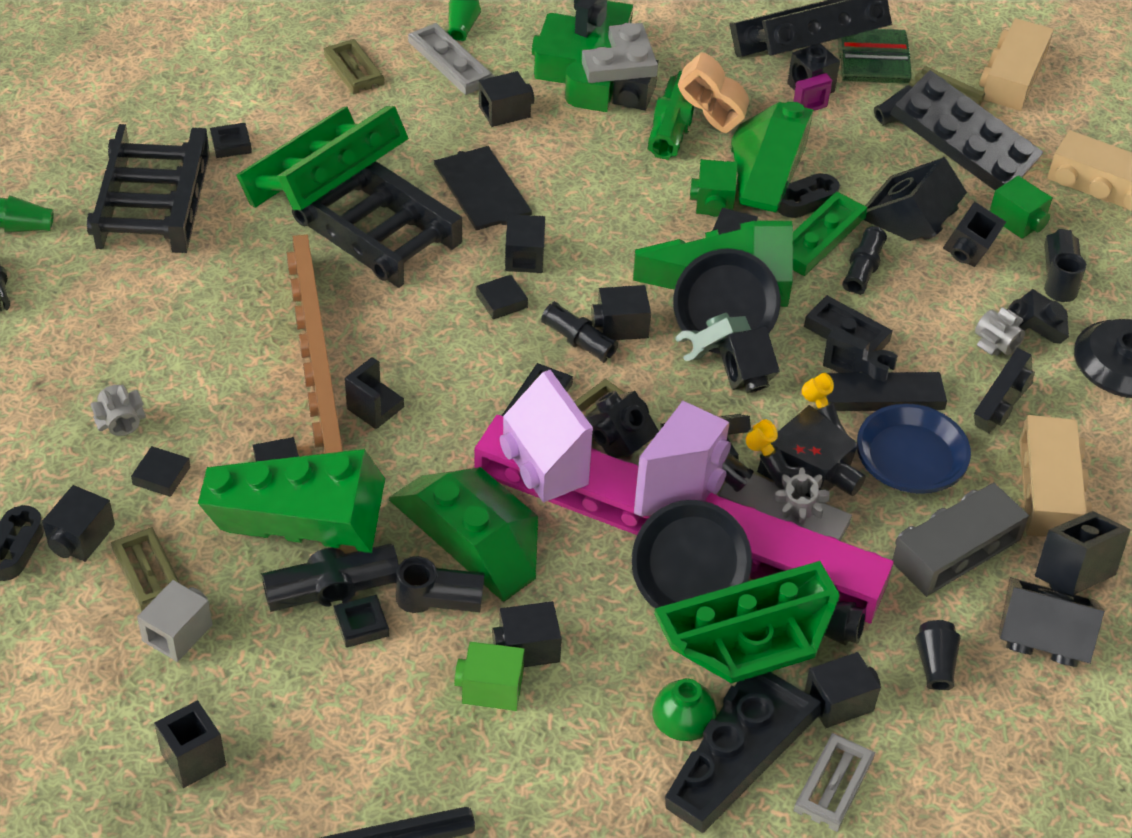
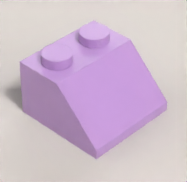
[500,370,593,503]
[634,401,731,517]

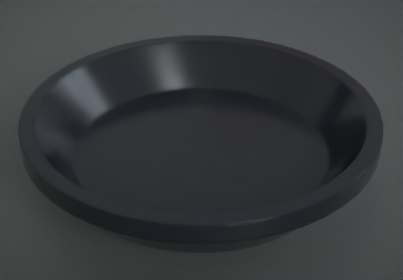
[673,248,781,355]
[1074,319,1132,398]
[631,500,752,608]

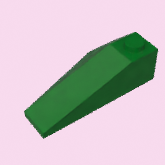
[730,102,814,213]
[633,221,793,307]

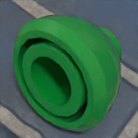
[652,678,717,741]

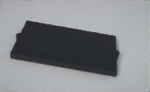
[434,146,532,231]

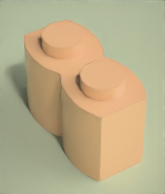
[678,52,750,134]

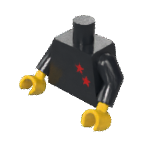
[746,373,866,497]

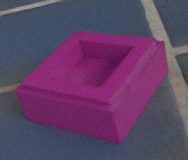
[793,73,832,111]

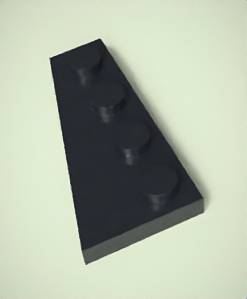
[665,672,821,833]

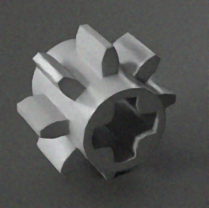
[975,307,1025,356]
[91,385,146,436]
[775,468,829,525]

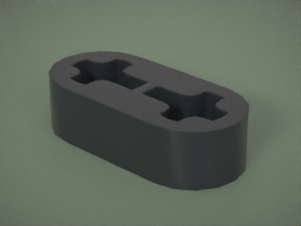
[777,173,840,218]
[0,505,44,581]

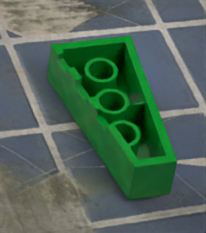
[198,449,385,553]

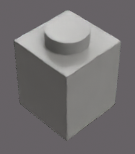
[137,580,213,662]

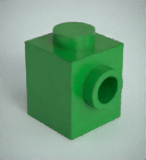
[690,159,737,217]
[990,175,1053,239]

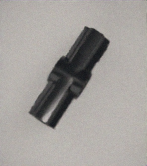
[261,544,399,612]

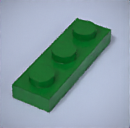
[793,191,868,276]

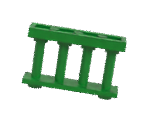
[236,106,409,210]

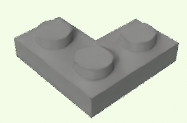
[582,23,658,83]

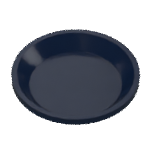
[856,404,971,494]

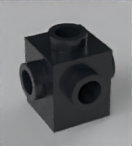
[585,390,659,458]

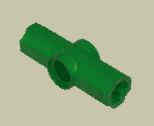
[648,71,694,160]

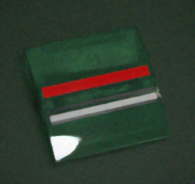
[838,29,912,84]

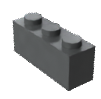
[892,482,1029,597]

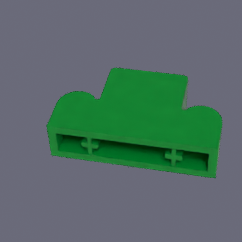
[532,1,634,112]

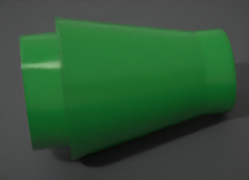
[447,0,481,41]
[0,195,54,233]

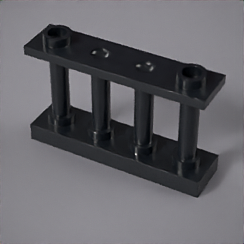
[730,0,892,57]
[87,124,210,253]
[292,161,462,288]

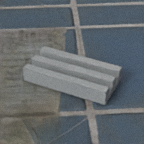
[793,733,876,832]

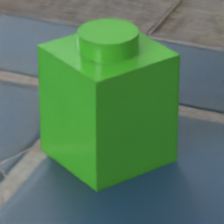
[454,641,525,711]

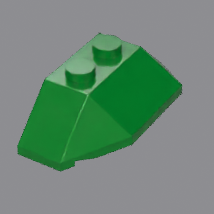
[389,467,538,602]
[654,561,840,683]

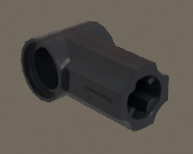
[1044,229,1087,302]
[396,556,485,613]

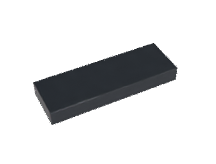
[826,372,947,411]

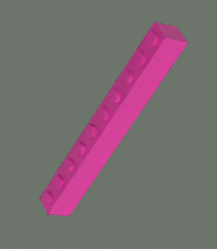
[474,414,894,624]

